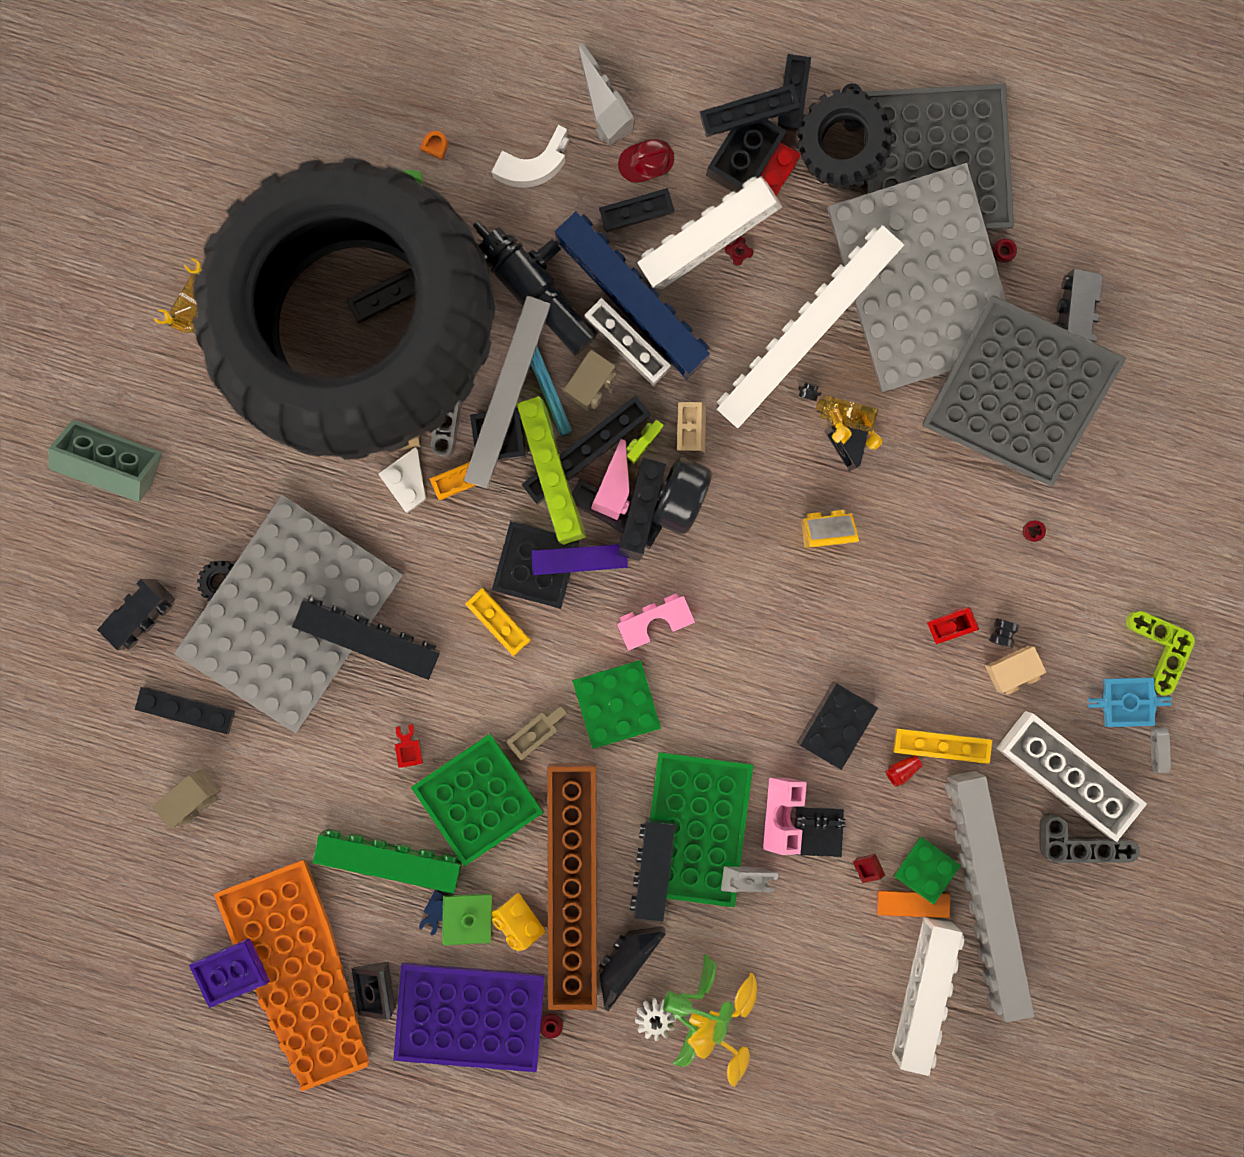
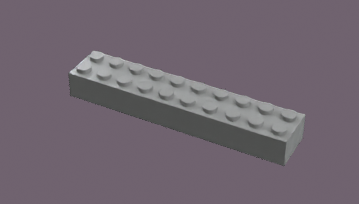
[945,771,1034,1023]

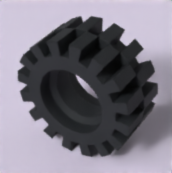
[197,561,235,602]

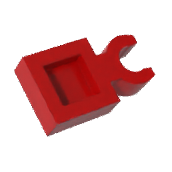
[395,724,423,768]

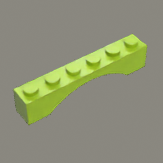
[517,396,586,544]

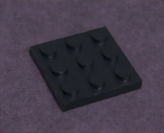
[492,521,580,609]

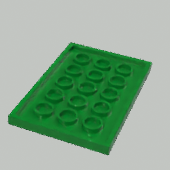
[650,751,754,908]

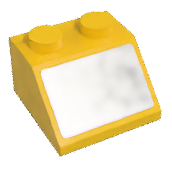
[801,510,859,548]

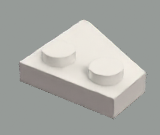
[378,447,427,513]

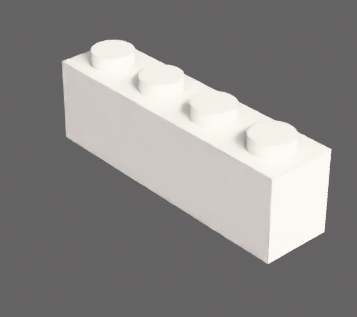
[584,298,671,386]

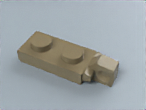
[506,705,567,760]

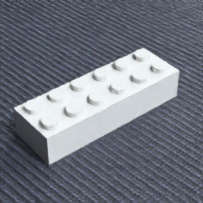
[637,177,782,289]
[996,711,1147,842]
[892,917,964,1076]

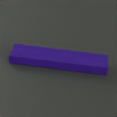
[531,544,628,575]

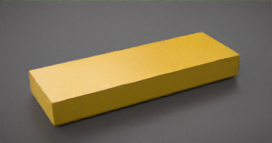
[465,588,531,656]

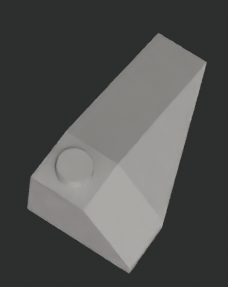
[579,43,634,146]

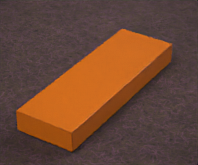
[877,890,951,918]

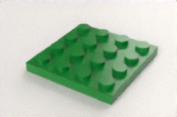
[411,733,544,867]

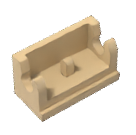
[677,402,706,453]

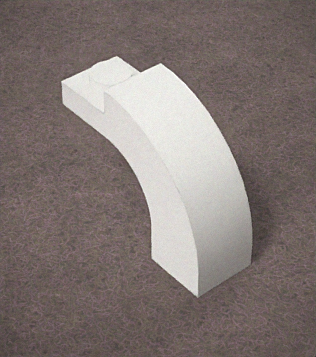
[492,125,569,188]

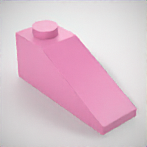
[591,439,630,520]

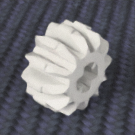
[635,998,676,1041]

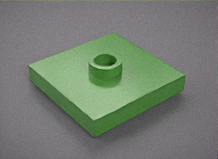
[442,893,492,946]

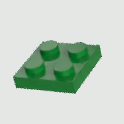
[893,837,961,905]

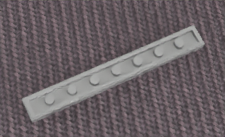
[464,296,551,489]

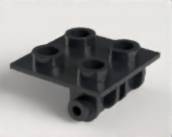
[794,807,846,857]

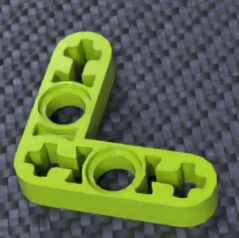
[1126,611,1195,696]

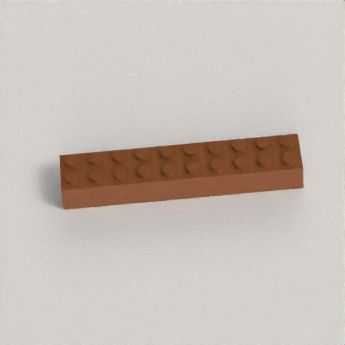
[547,763,597,1010]

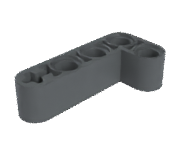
[1039,813,1140,863]

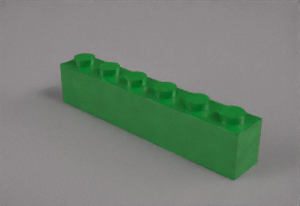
[312,829,462,893]

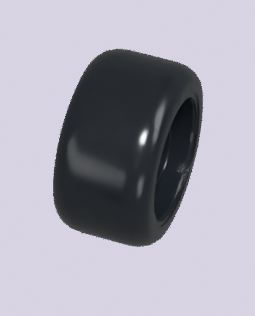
[652,458,712,534]

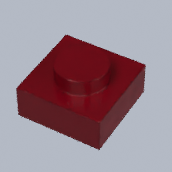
[853,854,885,883]

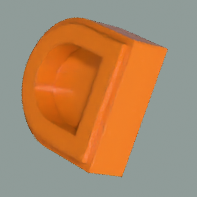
[420,131,448,160]

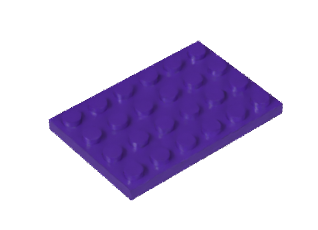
[393,963,545,1072]

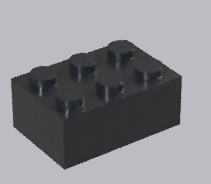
[706,119,787,194]
[797,682,878,770]

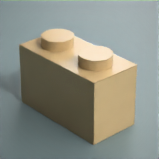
[985,645,1047,695]

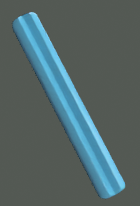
[531,347,572,436]

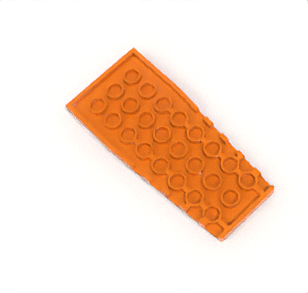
[214,859,369,1091]

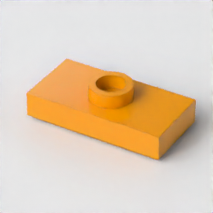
[429,462,477,501]

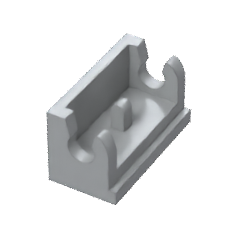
[721,866,778,893]

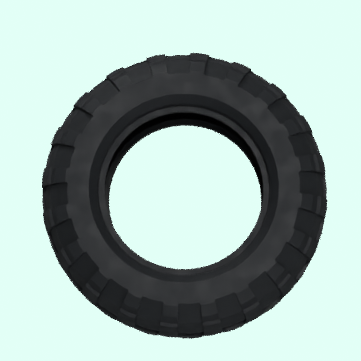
[193,157,495,460]

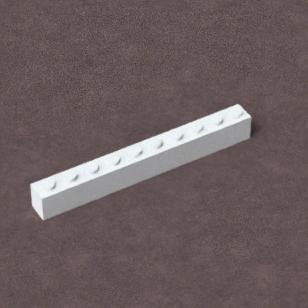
[716,225,904,428]

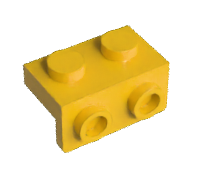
[491,893,547,951]

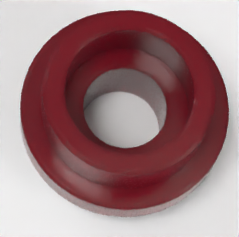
[992,238,1017,263]
[540,1014,563,1039]

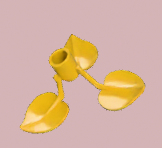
[687,972,758,1087]

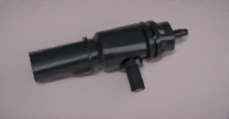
[473,221,597,356]

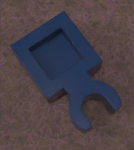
[419,890,447,936]

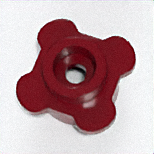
[725,237,753,266]

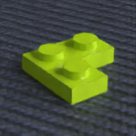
[626,420,664,465]

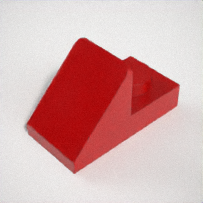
[927,607,979,644]

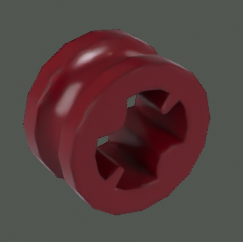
[1022,520,1046,542]

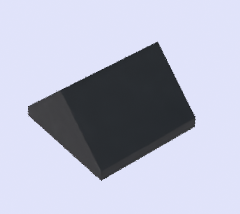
[824,424,868,471]
[351,962,396,1020]

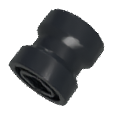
[989,618,1019,648]

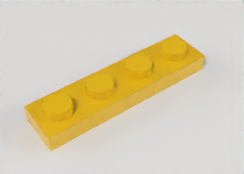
[893,728,992,764]

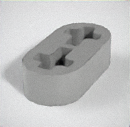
[1150,728,1171,774]

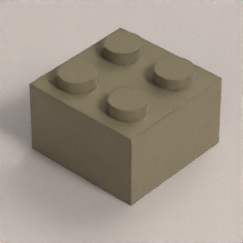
[563,350,616,412]
[152,769,221,829]

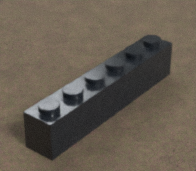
[522,395,651,505]
[292,596,440,680]

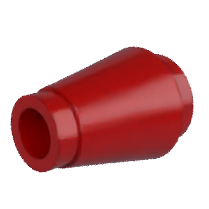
[885,755,923,787]

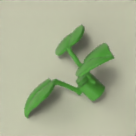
[663,954,734,1067]

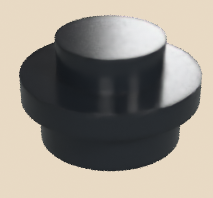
[798,382,822,401]

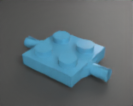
[1087,677,1172,727]

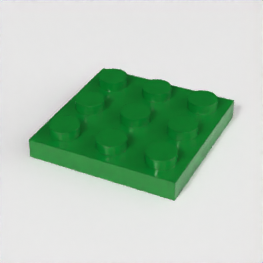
[572,660,661,749]

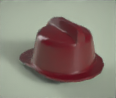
[618,139,674,183]

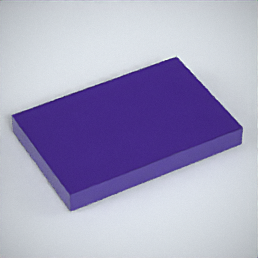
[189,938,270,1008]

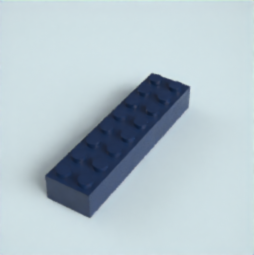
[555,211,710,380]

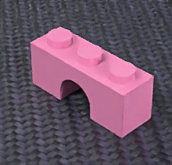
[617,593,695,651]
[763,778,807,855]

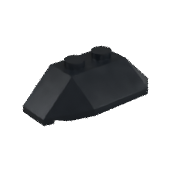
[599,926,666,1012]

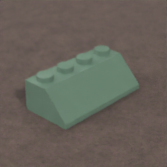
[48,420,162,502]

